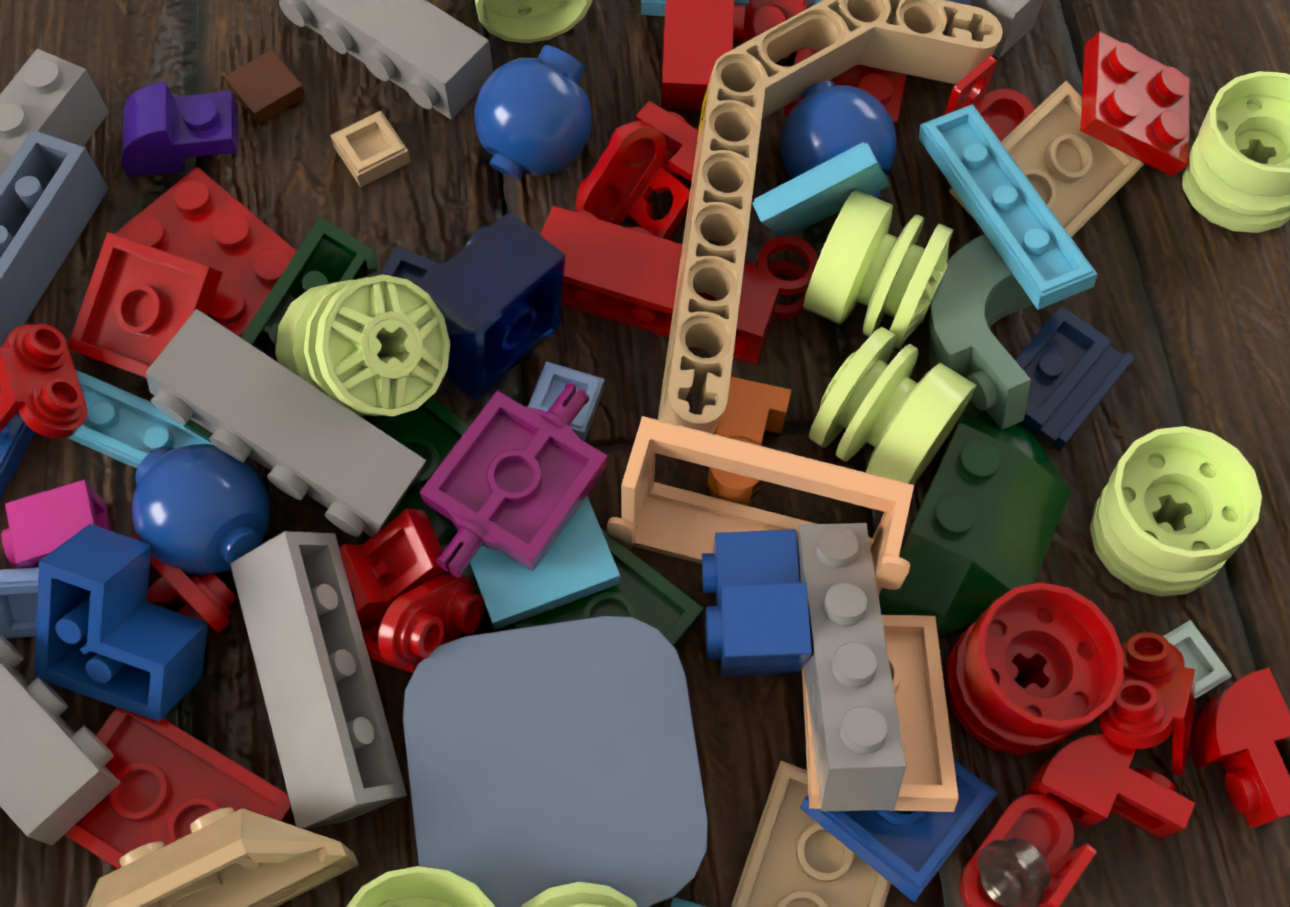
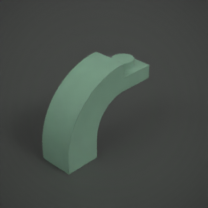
[927,234,1033,430]

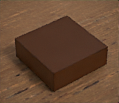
[224,49,306,125]

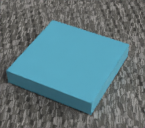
[752,142,890,237]
[456,496,621,630]

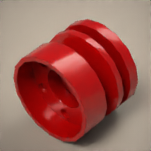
[944,582,1124,756]

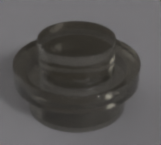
[978,838,1050,907]

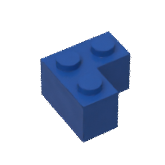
[34,524,208,722]
[702,529,812,677]

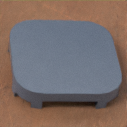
[403,616,708,907]

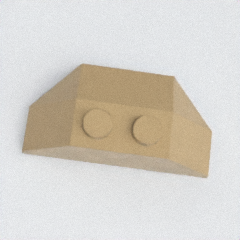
[86,807,359,907]

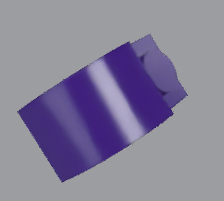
[121,82,238,177]

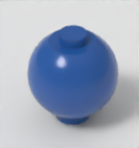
[474,45,592,181]
[780,81,897,215]
[132,444,271,577]

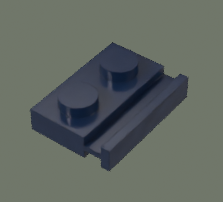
[1015,306,1135,452]

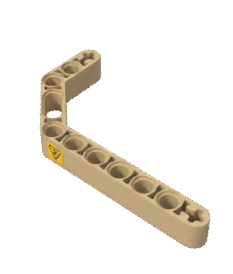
[658,0,1003,434]

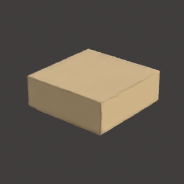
[330,111,411,188]

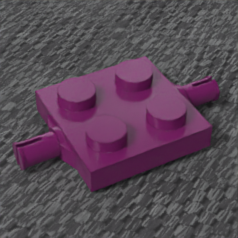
[419,383,608,578]

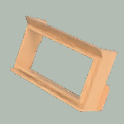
[607,416,914,596]

